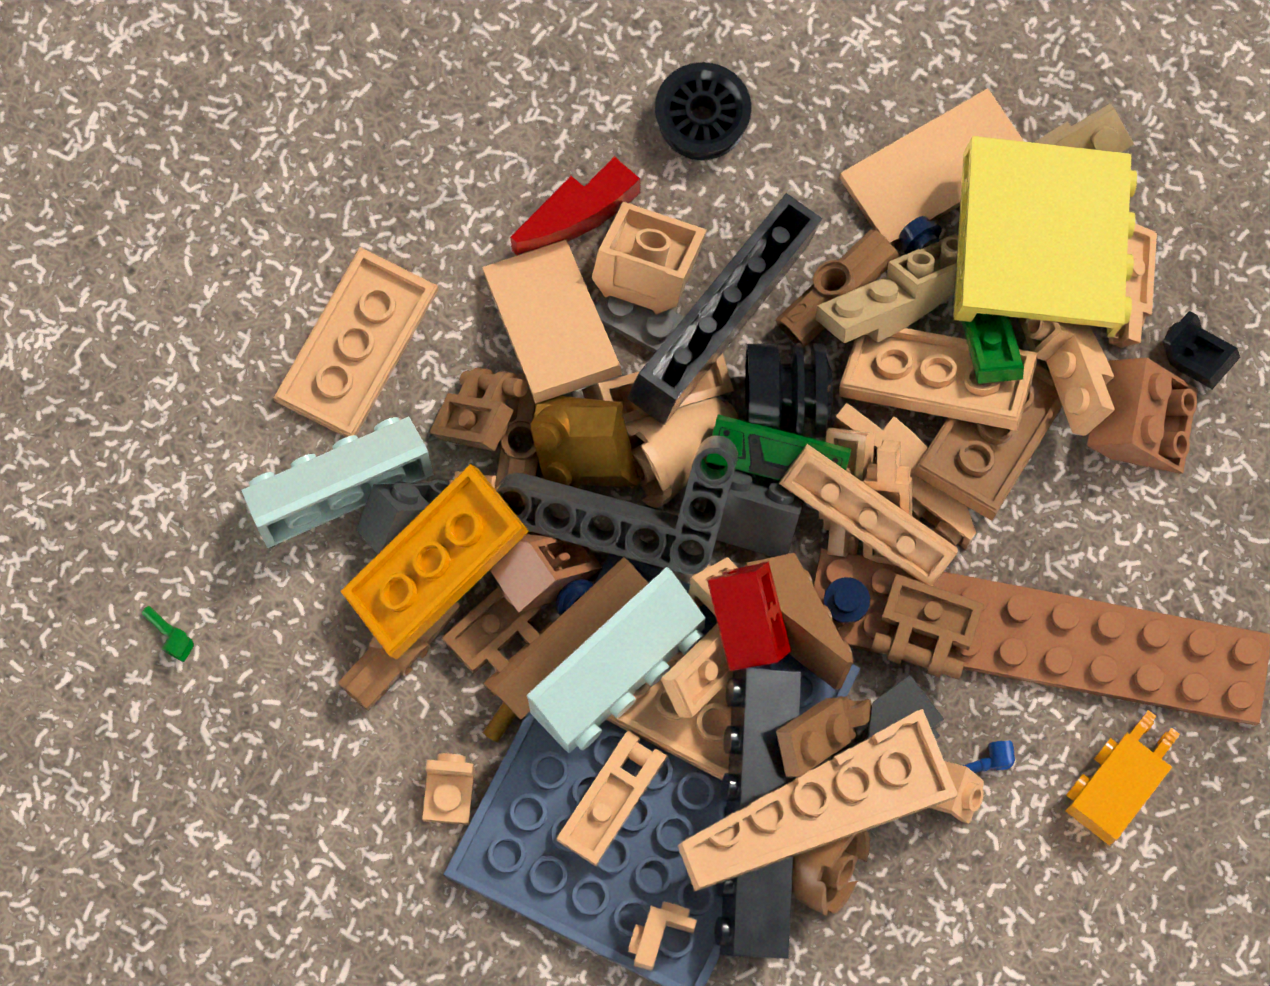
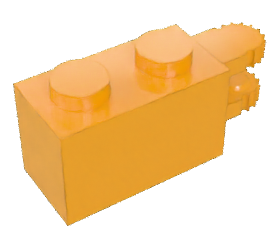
[1065,710,1180,846]

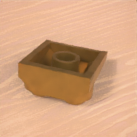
[531,396,641,488]

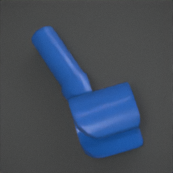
[963,741,1015,773]

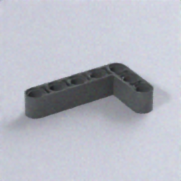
[496,435,738,574]

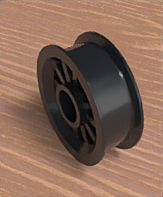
[655,62,752,160]

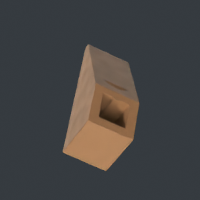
[745,553,854,690]

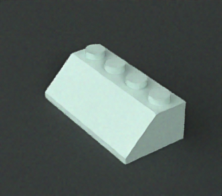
[241,416,434,548]
[527,567,705,754]

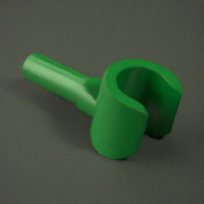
[142,606,194,662]

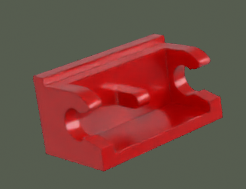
[707,561,791,671]

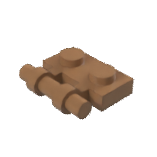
[429,368,527,451]
[871,574,984,680]
[442,585,552,696]

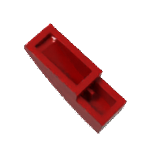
[510,156,641,255]

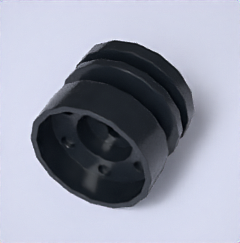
[745,343,833,438]

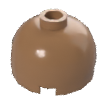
[792,831,870,915]

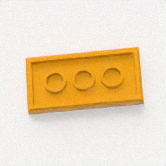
[340,464,529,659]

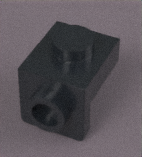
[1163,311,1240,390]

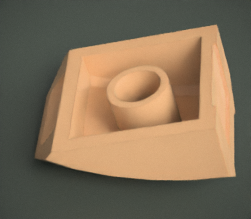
[592,202,707,315]

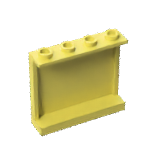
[954,136,1137,338]

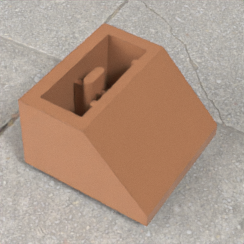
[1087,358,1198,474]
[490,531,602,613]

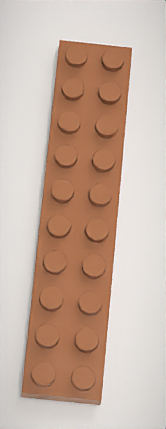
[814,548,1270,726]

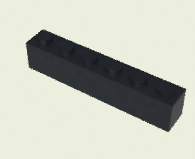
[627,193,823,425]
[715,668,801,959]

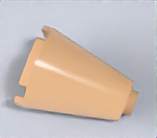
[625,397,739,508]

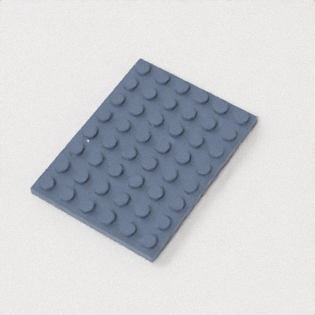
[444,553,860,986]

